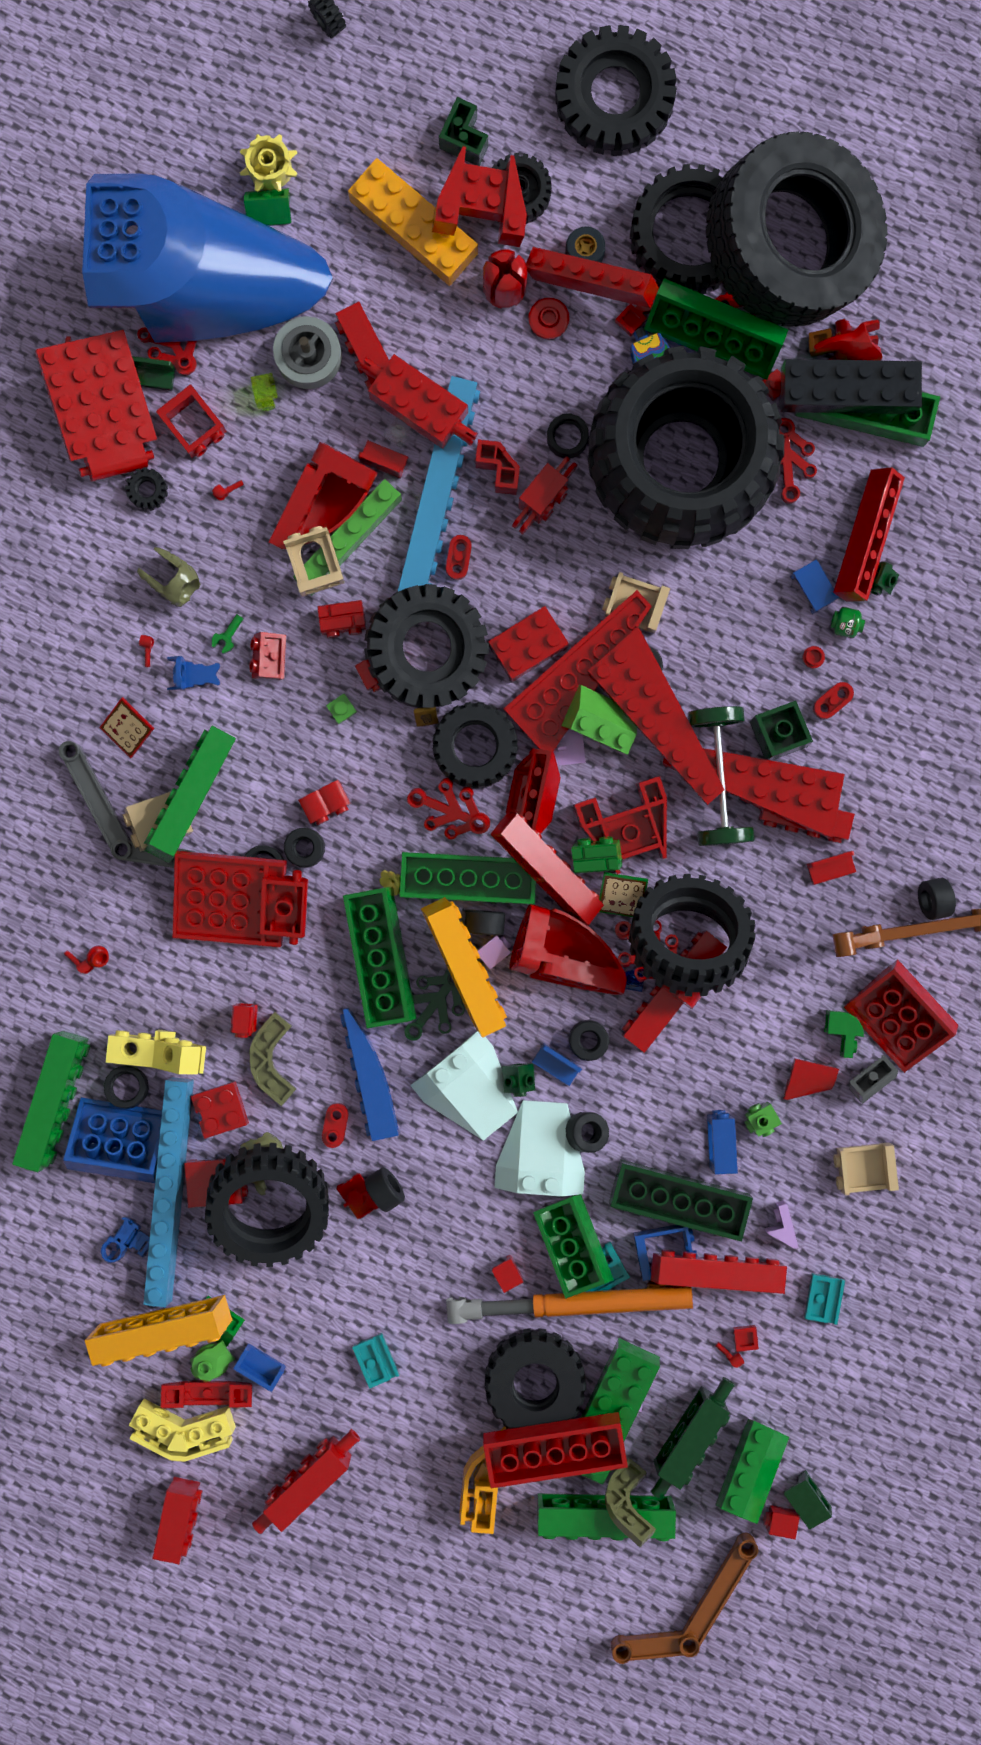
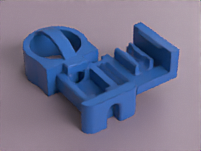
[101,1217,150,1262]

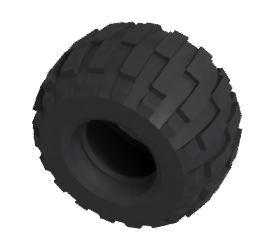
[587,346,785,549]

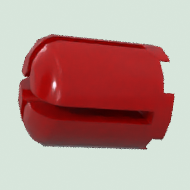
[483,249,527,309]

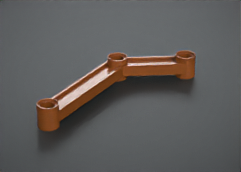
[832,909,981,957]
[611,1532,758,1664]

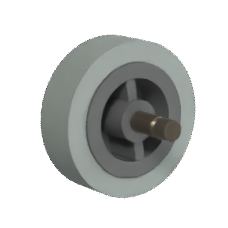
[273,316,342,389]

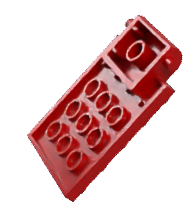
[35,329,157,482]
[173,851,308,947]

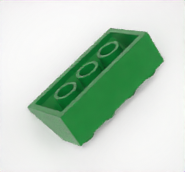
[533,1194,614,1299]
[715,1419,789,1524]

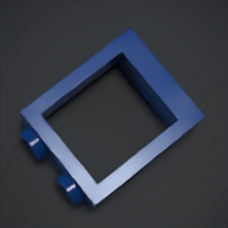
[707,1110,738,1175]
[633,1224,698,1281]

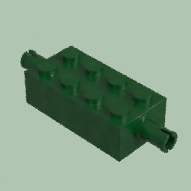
[651,1377,736,1500]

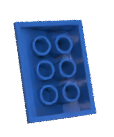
[63,1097,162,1183]

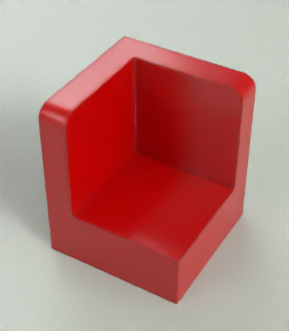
[492,1255,524,1293]

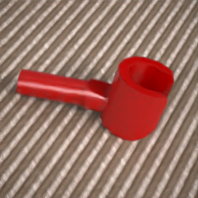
[212,480,244,501]
[139,635,154,667]
[64,950,94,974]
[715,1342,745,1368]

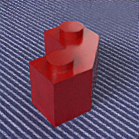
[475,439,520,495]

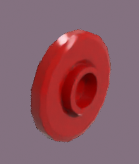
[529,298,569,339]

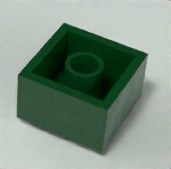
[750,701,813,761]

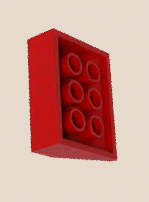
[844,959,959,1073]

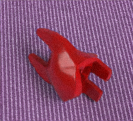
[814,319,882,361]

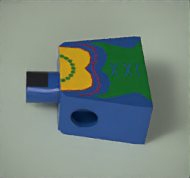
[630,327,670,364]

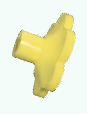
[379,870,401,896]

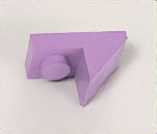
[764,1200,799,1249]

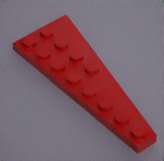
[504,590,652,752]
[588,627,725,805]
[663,748,845,839]

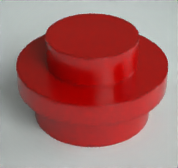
[802,646,825,669]
[87,945,109,967]

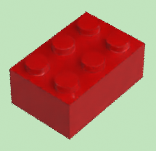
[488,606,569,682]
[152,1477,203,1565]

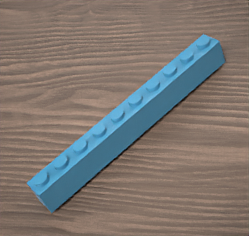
[398,376,481,592]
[143,1077,194,1307]

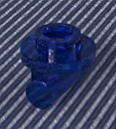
[625,970,644,992]

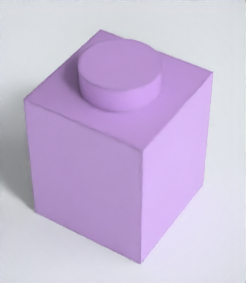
[478,935,511,969]

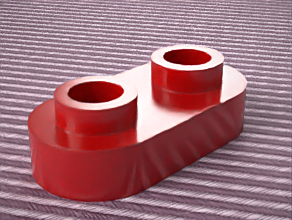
[446,535,472,580]
[813,682,854,719]
[322,1103,349,1148]

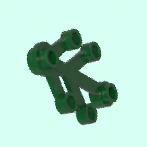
[404,969,465,1041]

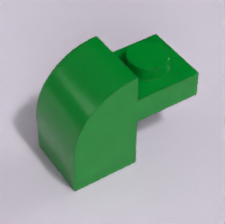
[824,1010,864,1058]

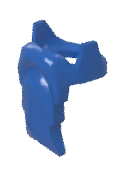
[167,656,220,690]

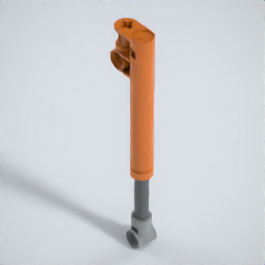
[446,1281,693,1324]

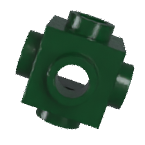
[870,561,899,596]
[502,1063,535,1097]

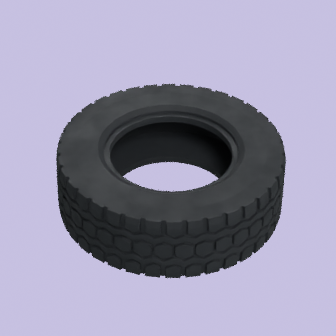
[706,131,888,327]

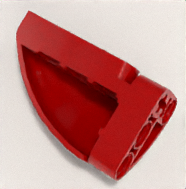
[269,441,378,549]
[509,904,627,995]

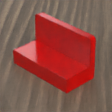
[358,440,409,479]
[806,850,856,885]

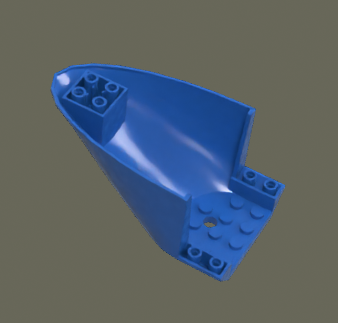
[82,173,333,343]

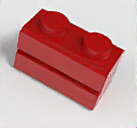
[317,600,366,638]

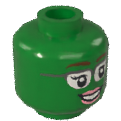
[830,607,865,639]

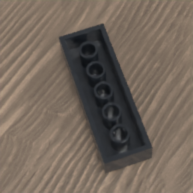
[780,359,922,414]

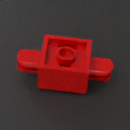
[512,457,578,535]

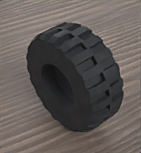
[485,1328,586,1429]

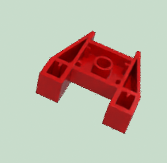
[432,146,527,247]
[573,776,667,874]

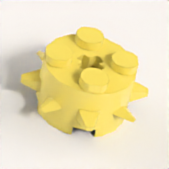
[240,134,297,192]

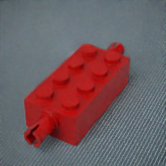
[359,354,478,449]
[252,1429,360,1534]

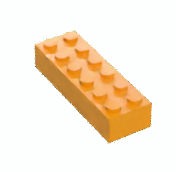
[348,158,478,287]
[421,897,507,1038]
[84,1295,232,1367]

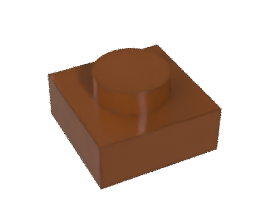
[809,328,833,357]

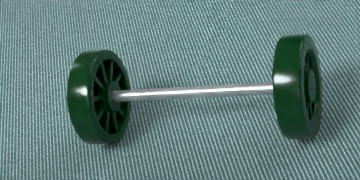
[687,706,755,846]

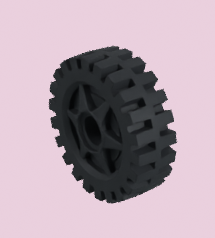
[492,153,552,224]

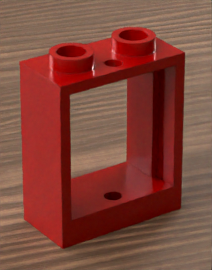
[156,384,227,458]

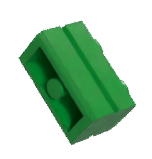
[571,836,622,873]

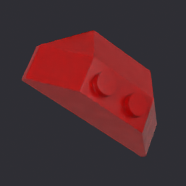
[506,748,561,834]

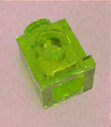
[250,373,278,411]

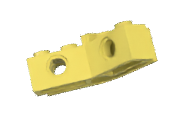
[106,1030,206,1074]
[129,1398,236,1462]

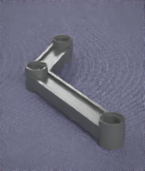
[59,741,195,868]

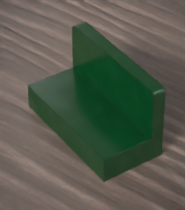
[132,356,176,391]
[784,1470,832,1529]

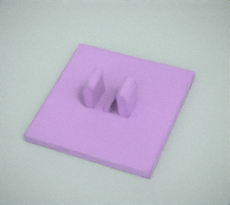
[554,729,586,766]

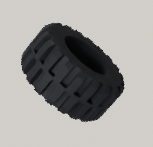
[432,702,518,789]

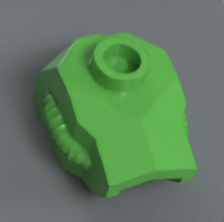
[190,1340,235,1382]

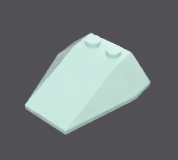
[410,1031,518,1141]
[494,1100,585,1196]

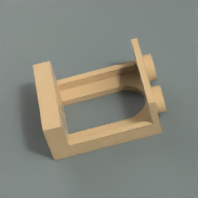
[283,526,345,597]

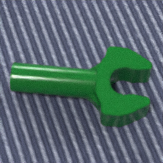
[212,614,243,654]

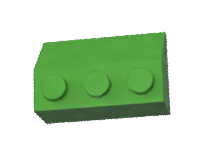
[561,685,637,755]

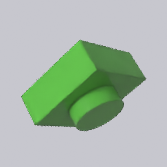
[326,693,357,724]

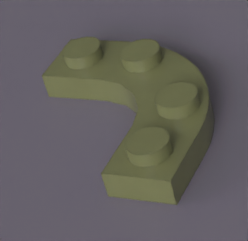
[249,1011,297,1106]
[605,1458,656,1547]

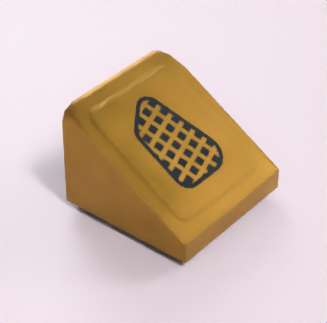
[413,707,438,727]

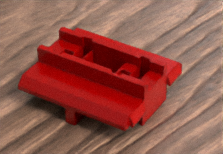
[336,1173,378,1219]

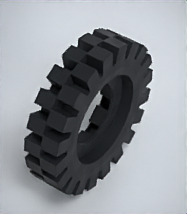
[555,25,677,156]
[364,584,489,708]

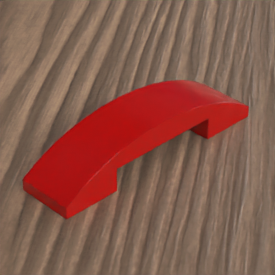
[161,1380,252,1408]

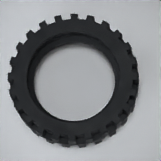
[630,164,723,294]
[628,874,756,997]
[205,1143,329,1267]

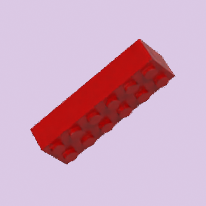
[483,1412,628,1489]

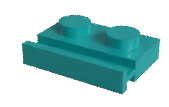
[804,1273,845,1325]
[352,1333,400,1389]

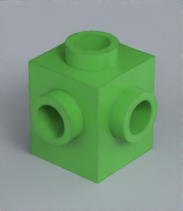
[744,1101,782,1137]

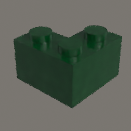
[439,97,489,166]

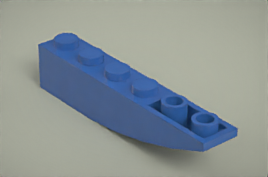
[340,1008,399,1141]

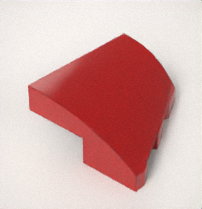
[783,1058,839,1100]

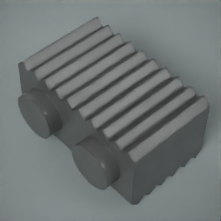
[849,1055,898,1104]

